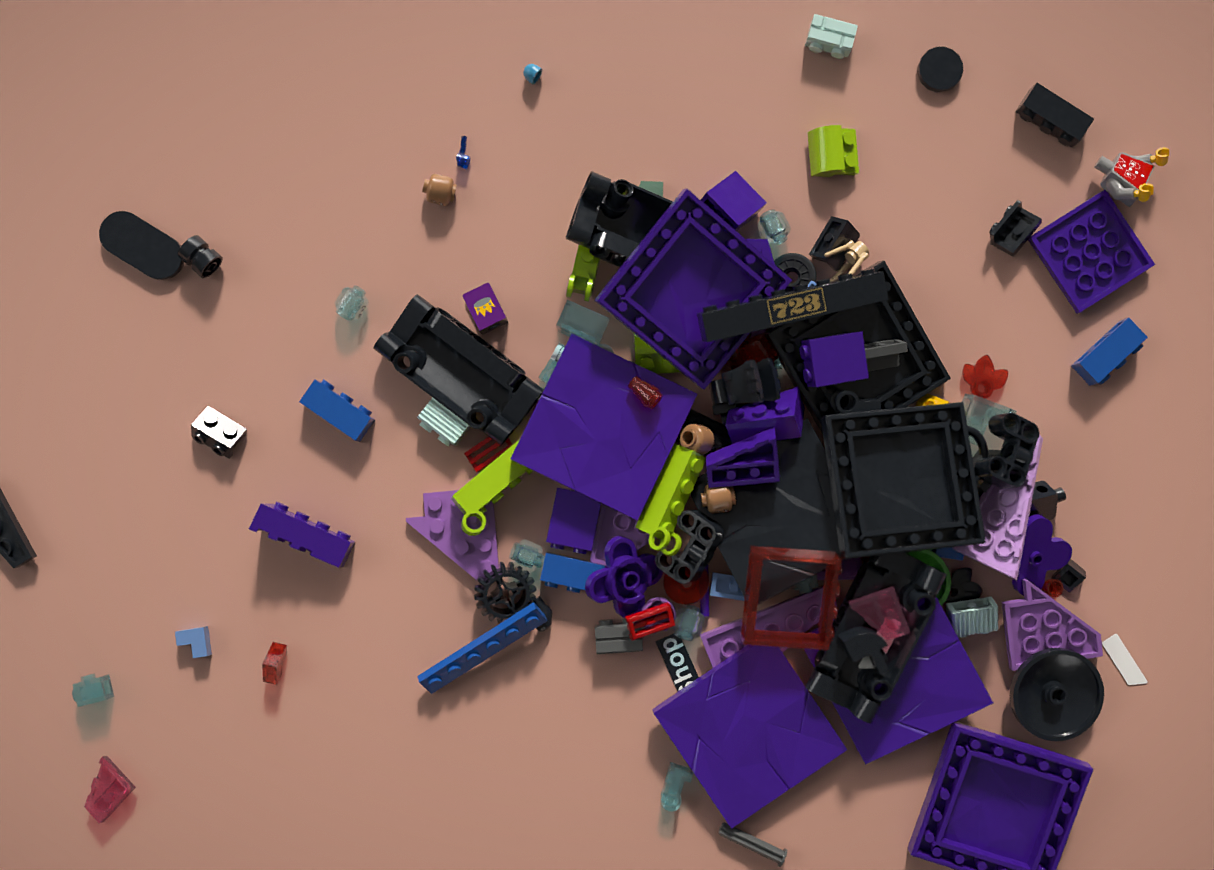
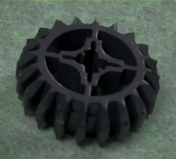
[474,562,537,624]

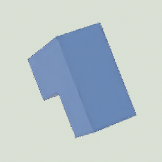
[175,626,212,658]

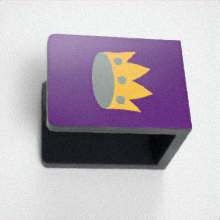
[463,283,508,335]

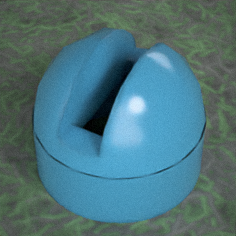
[523,64,543,84]

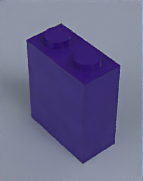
[701,171,767,231]
[800,332,869,387]
[546,488,601,554]

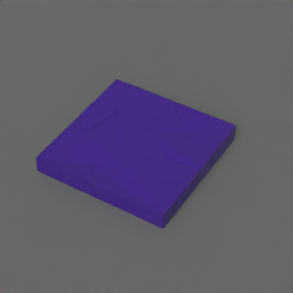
[594,189,792,390]
[510,334,697,520]
[799,596,993,765]
[652,631,847,829]
[907,721,1094,870]

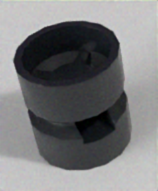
[177,235,223,278]

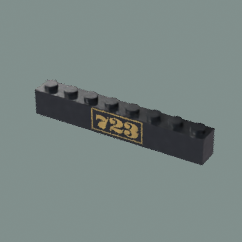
[697,268,888,342]

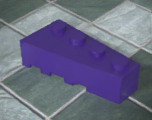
[249,501,355,568]

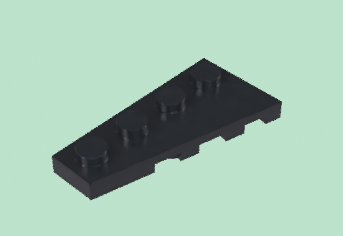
[0,488,37,568]

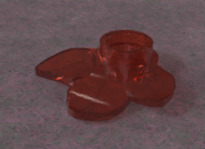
[962,355,1008,399]

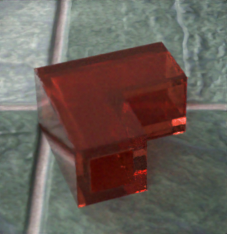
[262,642,287,685]

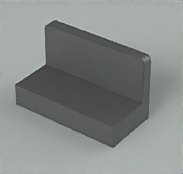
[864,339,908,372]

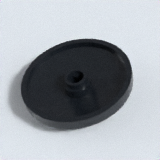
[1010,648,1104,741]

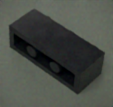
[1015,83,1094,148]

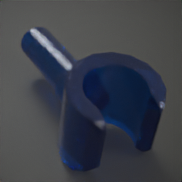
[456,136,471,169]

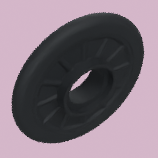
[774,253,817,293]

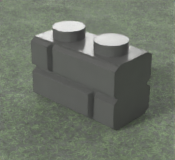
[595,618,643,654]

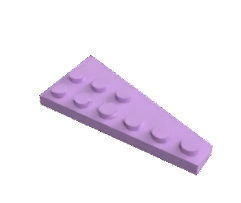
[952,435,1043,580]

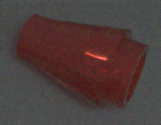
[628,376,663,409]

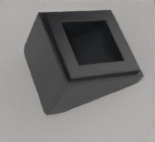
[1051,559,1086,593]

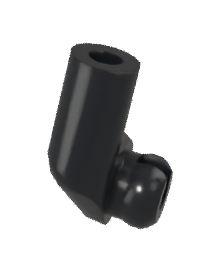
[532,596,552,632]

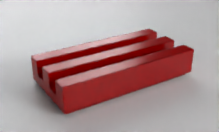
[464,437,513,472]
[625,602,675,641]

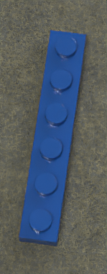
[418,602,547,694]

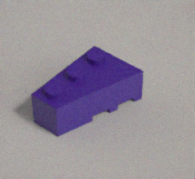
[706,427,780,488]

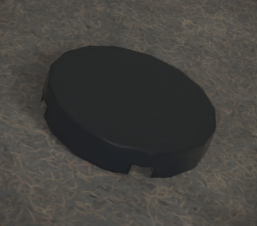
[917,46,963,92]

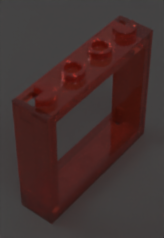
[740,546,843,650]

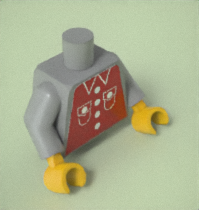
[1094,147,1169,207]

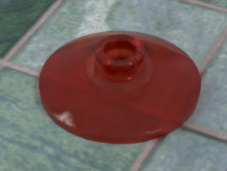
[663,567,709,605]

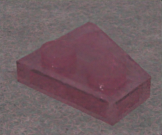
[849,587,910,640]
[84,756,136,823]

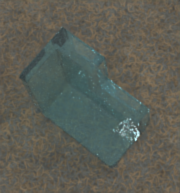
[556,300,609,346]
[962,394,1017,446]

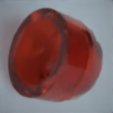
[1042,579,1064,598]

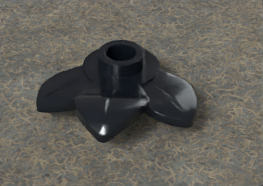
[945,567,983,603]

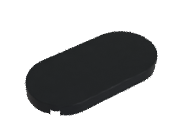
[99,211,184,280]

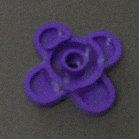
[1012,515,1072,596]
[585,536,663,618]

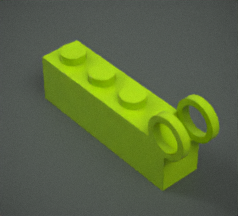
[566,245,600,302]
[451,439,533,536]
[635,443,706,556]

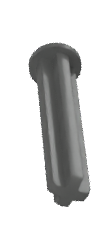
[719,822,787,867]

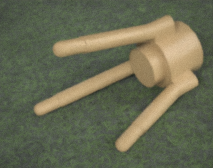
[824,240,869,282]

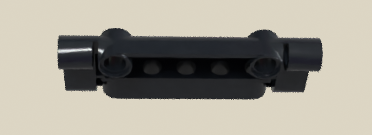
[566,171,673,267]
[373,294,544,446]
[805,553,947,724]

